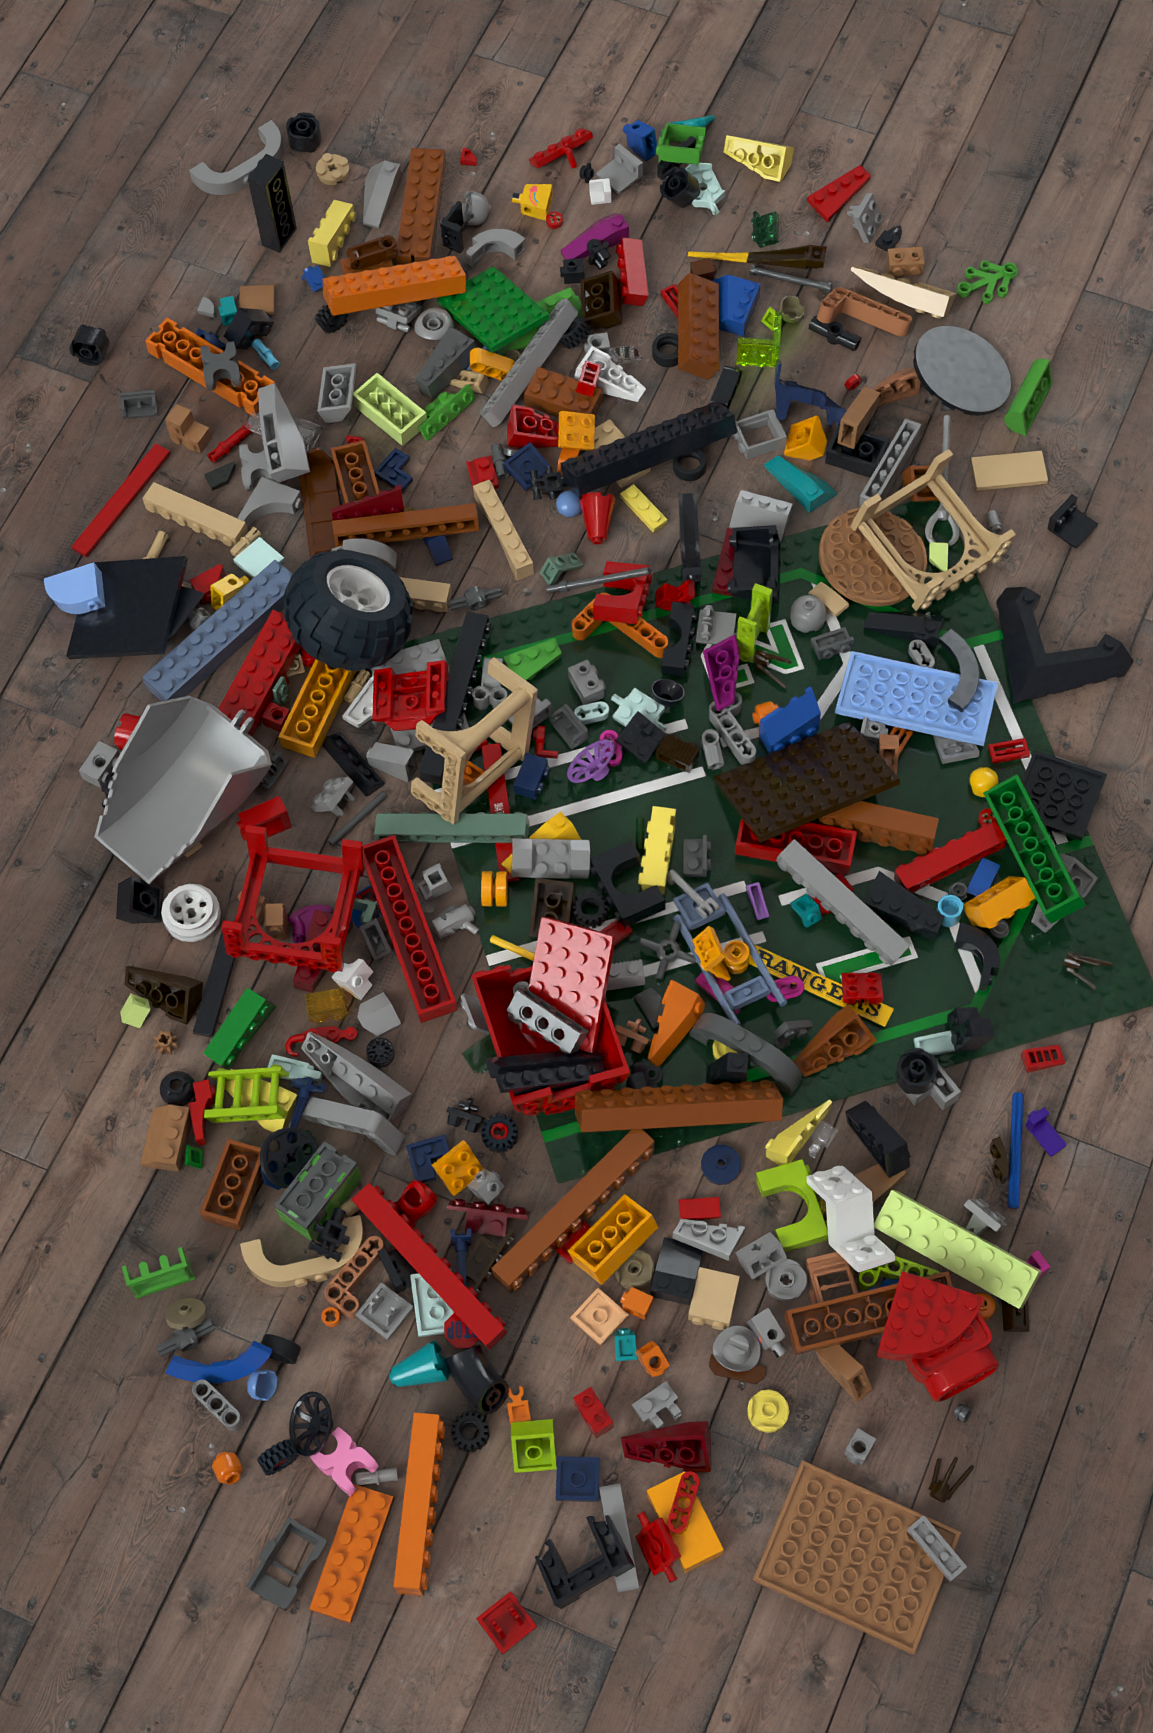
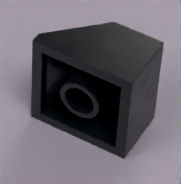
[116,876,163,924]

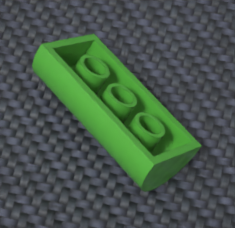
[1004,359,1053,436]

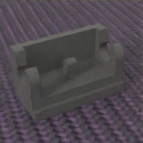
[120,390,158,419]
[550,704,588,750]

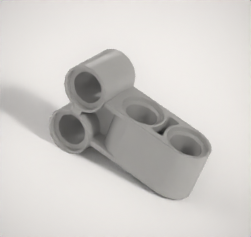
[472,658,507,710]

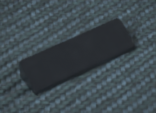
[323,732,385,797]

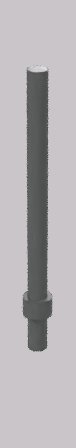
[546,567,651,593]

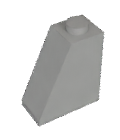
[366,742,417,783]

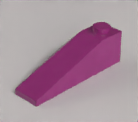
[561,213,629,260]
[703,635,740,711]

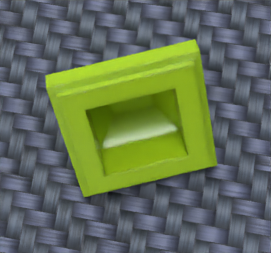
[761,306,782,331]

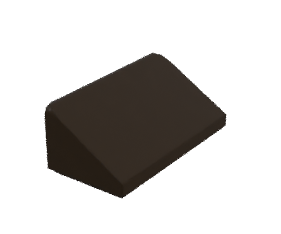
[1001,1299,1029,1332]

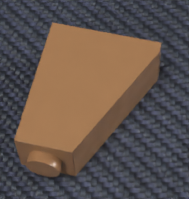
[816,1345,873,1403]

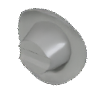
[414,307,454,340]
[713,1326,760,1372]

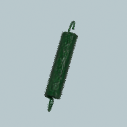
[636,812,644,857]

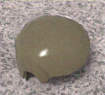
[779,296,805,324]

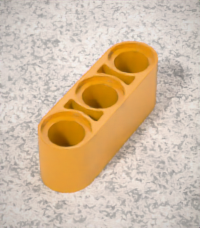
[470,348,515,381]

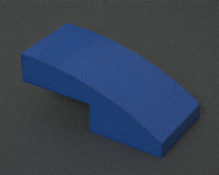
[967,858,1001,896]

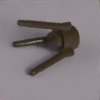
[753,649,792,689]
[1063,951,1113,990]
[928,1457,974,1503]

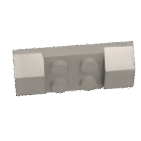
[511,838,590,879]

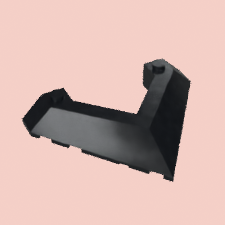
[996,587,1134,705]

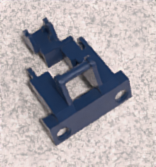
[773,359,847,426]

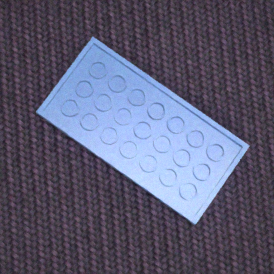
[835,651,998,746]

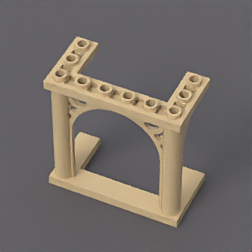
[851,449,1016,611]
[411,657,538,825]

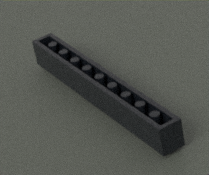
[419,611,492,785]

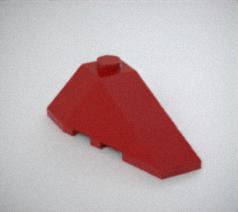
[507,405,559,448]

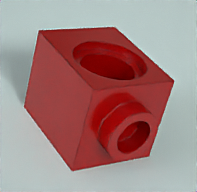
[261,702,290,732]

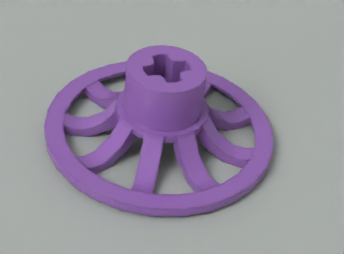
[567,740,615,783]

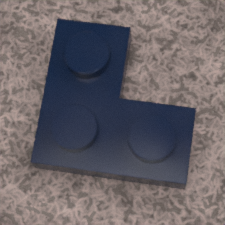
[374,448,413,493]
[406,1134,449,1183]

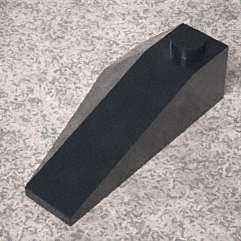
[863,611,945,649]

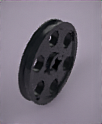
[260,1127,318,1189]

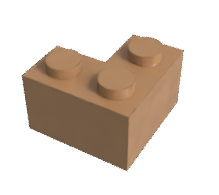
[165,404,212,453]

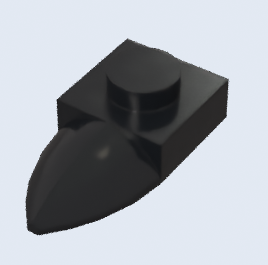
[875,225,902,252]

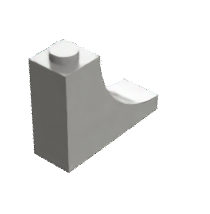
[237,477,303,529]

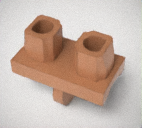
[615,1018,652,1054]

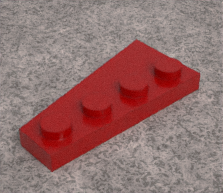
[807,165,871,223]

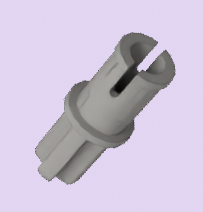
[355,1467,398,1486]

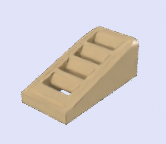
[449,370,489,394]

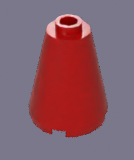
[580,492,616,545]

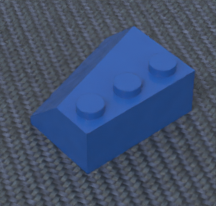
[712,275,761,336]
[759,686,821,754]

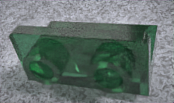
[751,211,779,248]
[461,1033,497,1074]

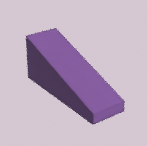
[745,882,769,920]

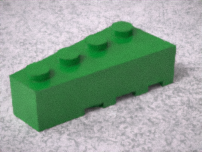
[203,987,277,1069]

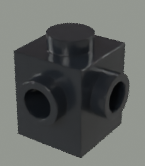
[560,258,585,284]

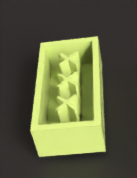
[353,373,427,446]

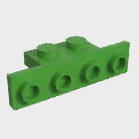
[418,384,476,441]

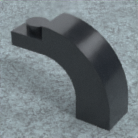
[954,923,1000,992]

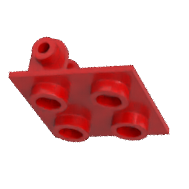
[841,972,883,1005]

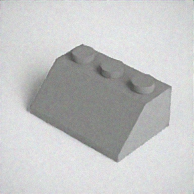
[317,363,357,423]
[729,490,793,543]

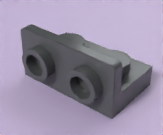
[683,835,711,877]

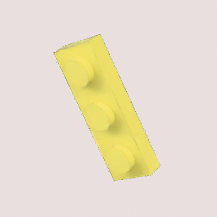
[620,484,668,533]

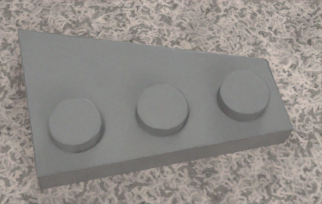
[672,1219,745,1261]

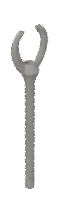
[925,415,960,546]

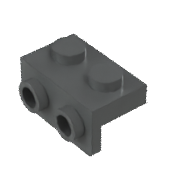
[810,627,854,660]

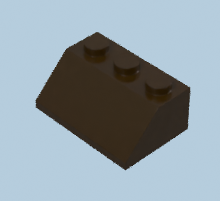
[581,271,622,329]

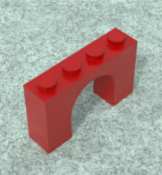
[593,561,653,624]

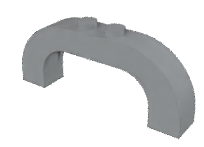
[189,120,283,195]

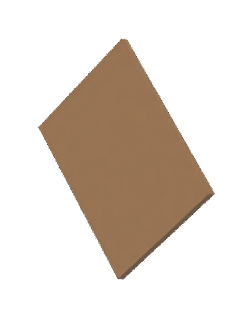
[752,1460,961,1655]

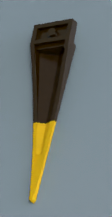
[688,245,827,269]

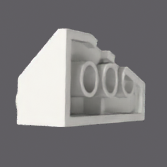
[574,346,646,402]

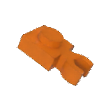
[507,1386,531,1426]

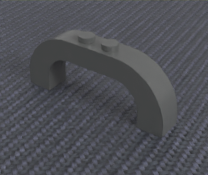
[690,1013,802,1096]

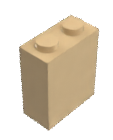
[688,1267,740,1330]

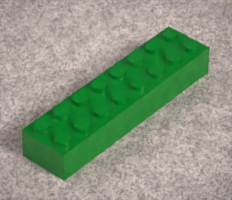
[983,774,1086,924]

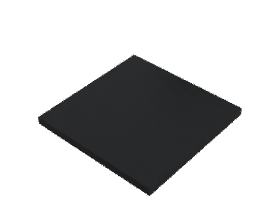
[66,556,188,659]

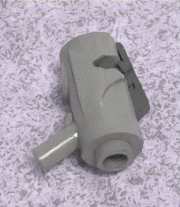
[431,904,480,939]

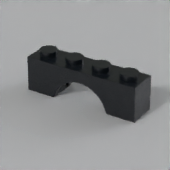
[661,602,697,677]

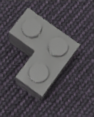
[902,1062,961,1110]

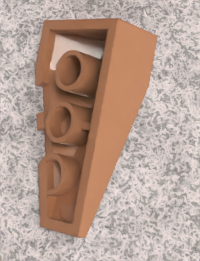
[853,367,921,407]

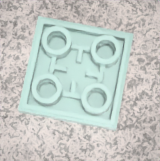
[233,537,285,578]

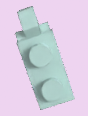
[268,1055,323,1083]

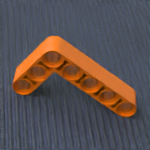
[572,593,668,658]

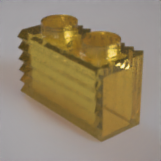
[305,988,349,1023]

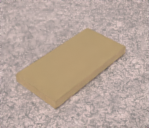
[971,451,1048,491]

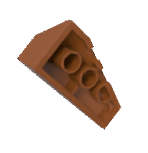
[793,1004,877,1077]

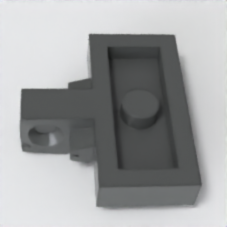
[773,1020,813,1050]

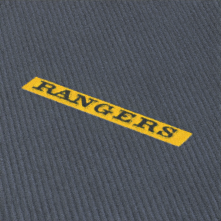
[749,944,894,1027]

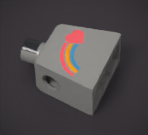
[746,1308,787,1358]

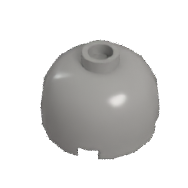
[462,191,491,226]
[790,595,826,633]

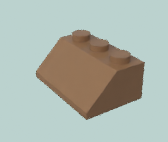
[140,1105,192,1172]

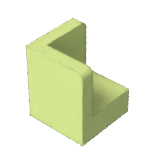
[120,993,150,1028]

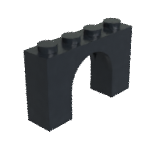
[589,840,666,928]

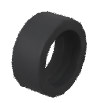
[652,333,678,368]
[673,448,706,481]
[261,1334,301,1364]

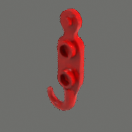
[285,1026,358,1057]

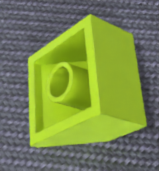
[511,1419,557,1473]

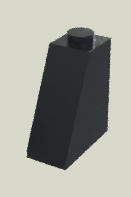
[706,1052,748,1085]

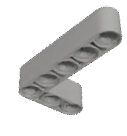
[301,1096,405,1155]

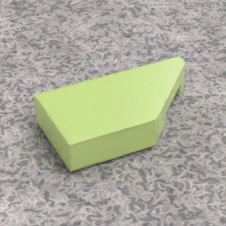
[929,542,948,572]

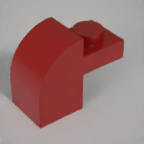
[655,579,695,611]

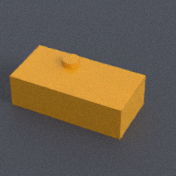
[568,1194,659,1285]
[646,1471,724,1573]

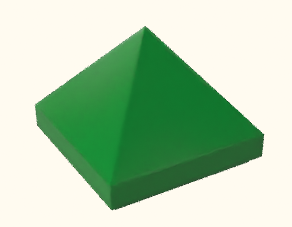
[185,1145,203,1169]

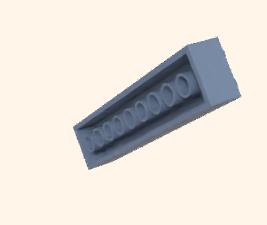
[142,560,292,701]

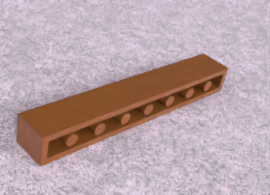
[332,503,479,548]

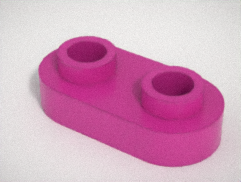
[600,730,622,767]
[766,976,804,1002]

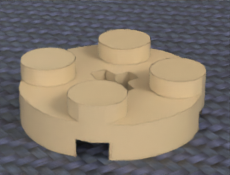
[316,153,350,185]

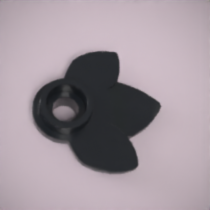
[625,1062,663,1089]

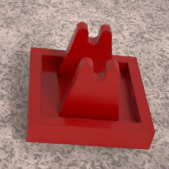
[476,1591,537,1655]

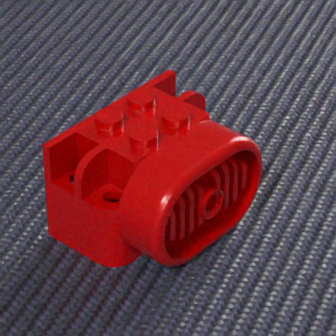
[904,1312,999,1402]

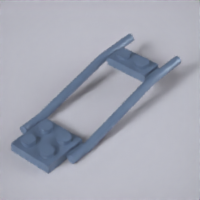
[673,883,787,1026]

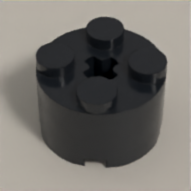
[286,112,322,153]
[660,167,700,208]
[69,324,109,366]
[895,1048,938,1094]

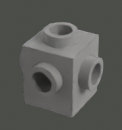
[468,1169,505,1204]

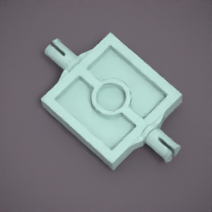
[611,688,667,732]

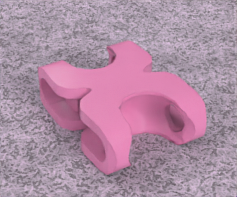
[310,1427,379,1496]

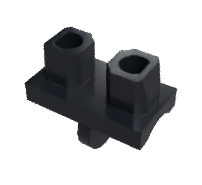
[587,239,611,270]
[446,1097,485,1133]

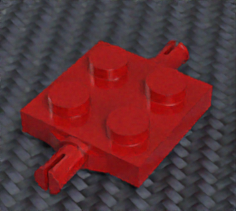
[635,1511,681,1583]

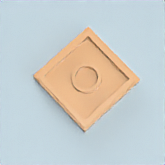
[570,1288,629,1346]

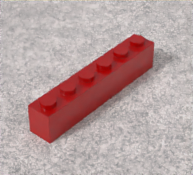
[894,821,1007,893]

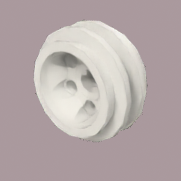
[161,884,221,942]

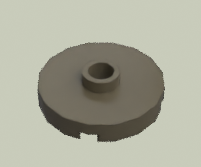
[614,1250,656,1290]
[164,1298,206,1330]

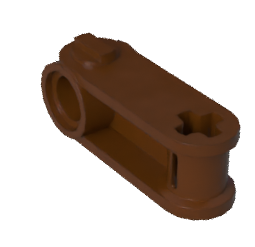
[346,235,398,270]

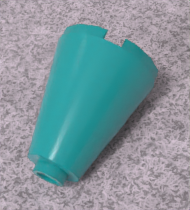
[389,1340,450,1387]

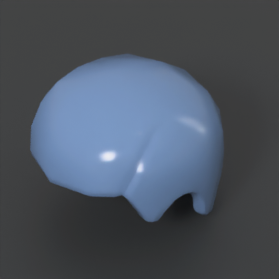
[556,490,581,517]
[247,1369,278,1401]

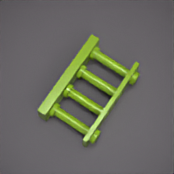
[737,583,773,663]
[204,1065,289,1123]

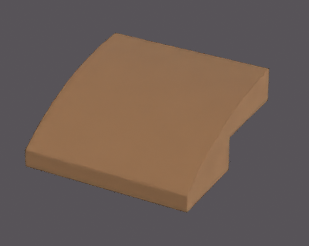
[239,284,275,315]

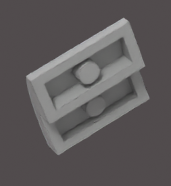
[933,735,979,764]

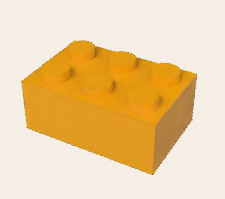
[963,876,1035,929]

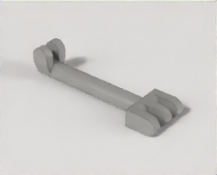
[667,869,720,919]

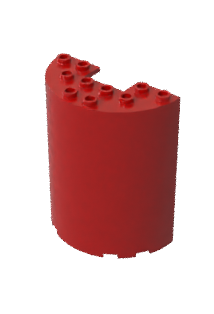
[471,965,630,1116]

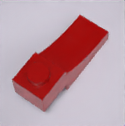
[188,1079,216,1146]

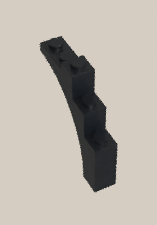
[678,493,702,585]

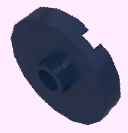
[195,328,226,351]
[701,1145,741,1185]

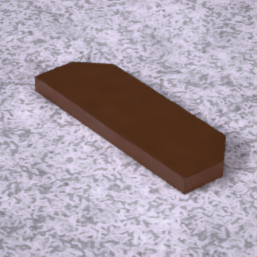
[709,1354,766,1384]

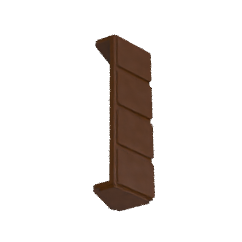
[299,448,341,558]

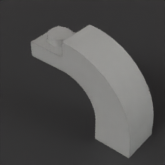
[466,229,526,267]
[332,539,397,570]

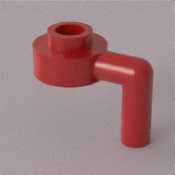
[533,726,558,759]

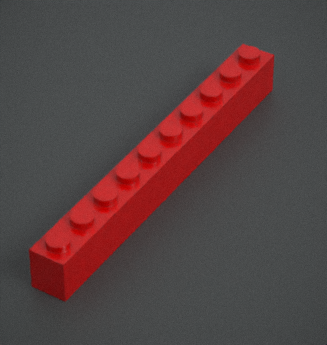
[351,1183,507,1350]

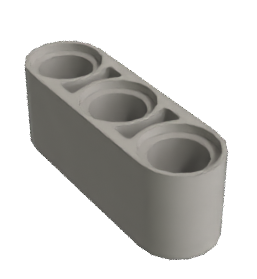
[192,1380,243,1431]

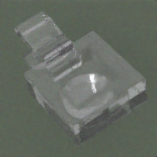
[808,1120,839,1158]

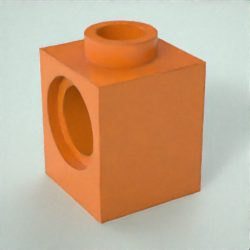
[620,1287,654,1321]
[635,1340,670,1377]

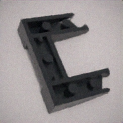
[535,1515,635,1609]

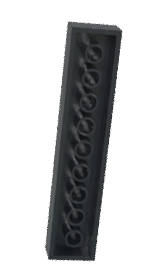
[561,401,737,496]

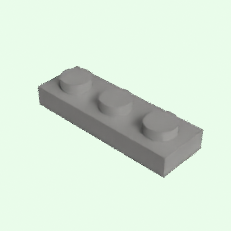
[907,1515,967,1582]

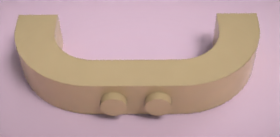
[240,1215,365,1287]

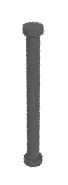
[750,264,832,293]

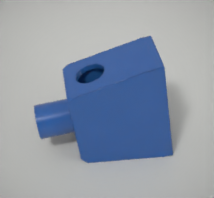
[623,120,657,162]

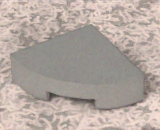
[197,297,215,318]

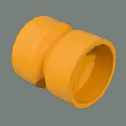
[724,940,749,974]

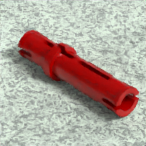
[207,423,254,463]

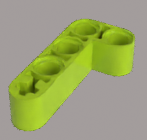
[858,1256,941,1291]

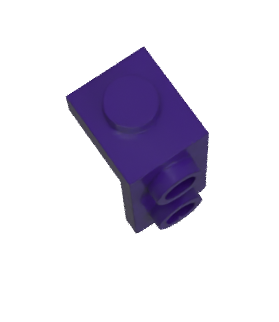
[1025,1107,1066,1157]

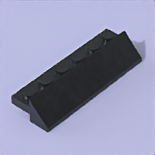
[485,1050,606,1095]

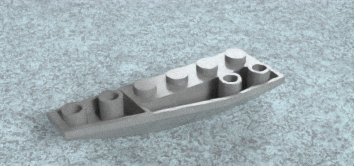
[258,383,310,483]
[301,1032,412,1124]

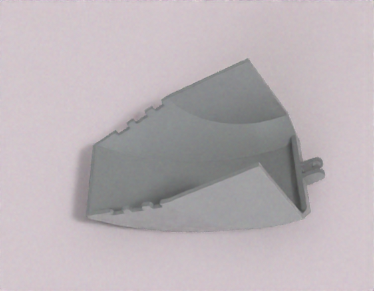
[94,696,272,884]

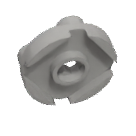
[765,1259,807,1302]

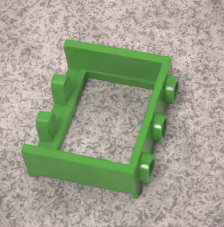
[656,123,706,166]
[122,1247,195,1299]

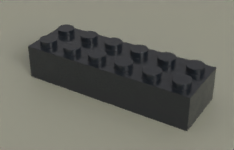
[248,154,297,253]

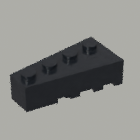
[864,871,944,942]
[845,1100,911,1178]

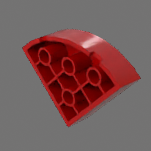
[876,1271,984,1361]

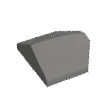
[357,992,402,1037]

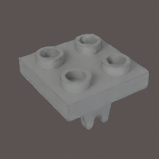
[847,193,883,243]
[310,777,355,817]
[964,1198,1008,1235]
[355,1283,414,1341]

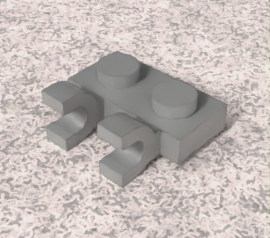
[632,1381,682,1429]

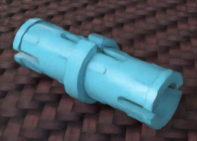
[252,339,280,370]

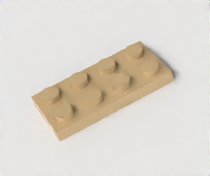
[594,419,651,488]

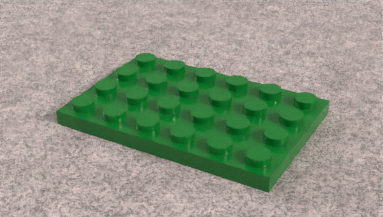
[437,266,550,353]

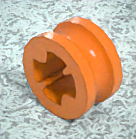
[321,1307,341,1328]

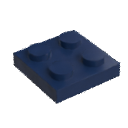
[503,442,553,492]
[556,1456,600,1502]

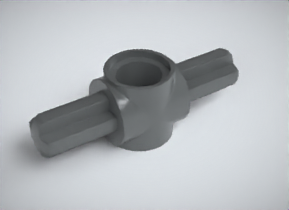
[449,586,502,611]
[156,1319,215,1356]

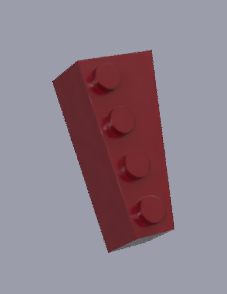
[293,910,353,993]

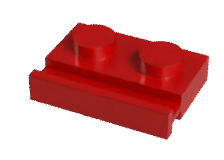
[466,455,499,489]

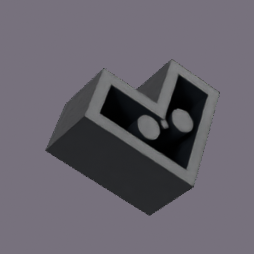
[224,308,274,350]
[947,1007,994,1052]

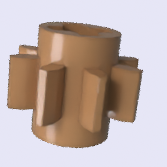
[154,1030,178,1055]

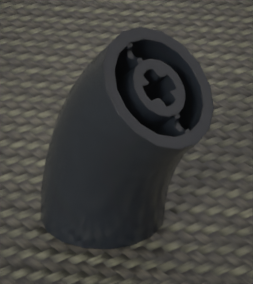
[444,1345,509,1415]

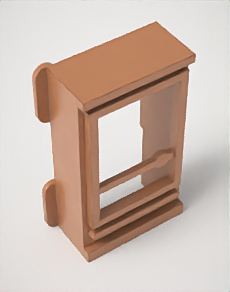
[805,1252,858,1304]

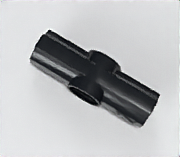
[808,315,862,351]

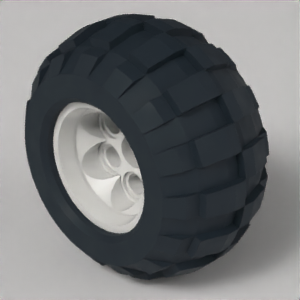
[284,549,413,671]

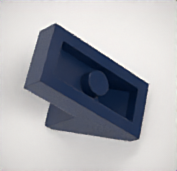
[422,535,453,566]

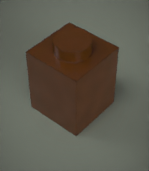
[690,258,717,281]

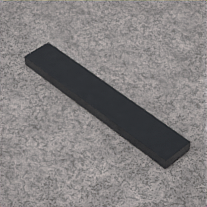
[193,931,235,1038]

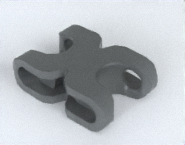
[200,341,241,391]

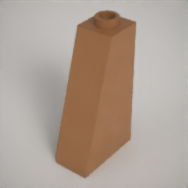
[837,387,881,449]
[854,1164,907,1207]

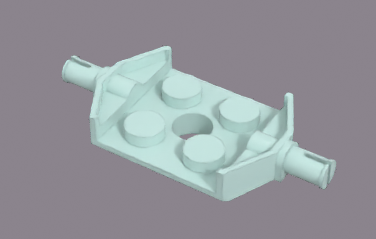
[685,162,725,215]

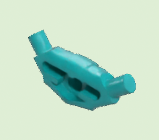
[670,115,715,127]

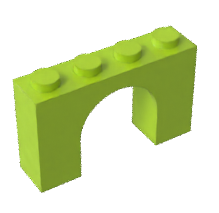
[755,1159,828,1253]

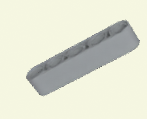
[599,1483,639,1593]

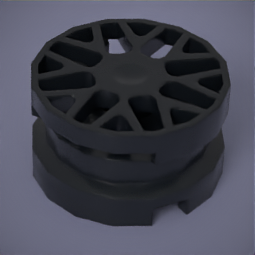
[366,1037,395,1068]

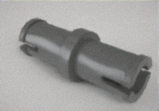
[491,443,509,479]

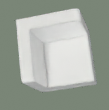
[589,178,611,205]

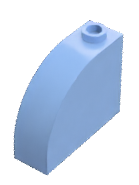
[44,562,105,614]

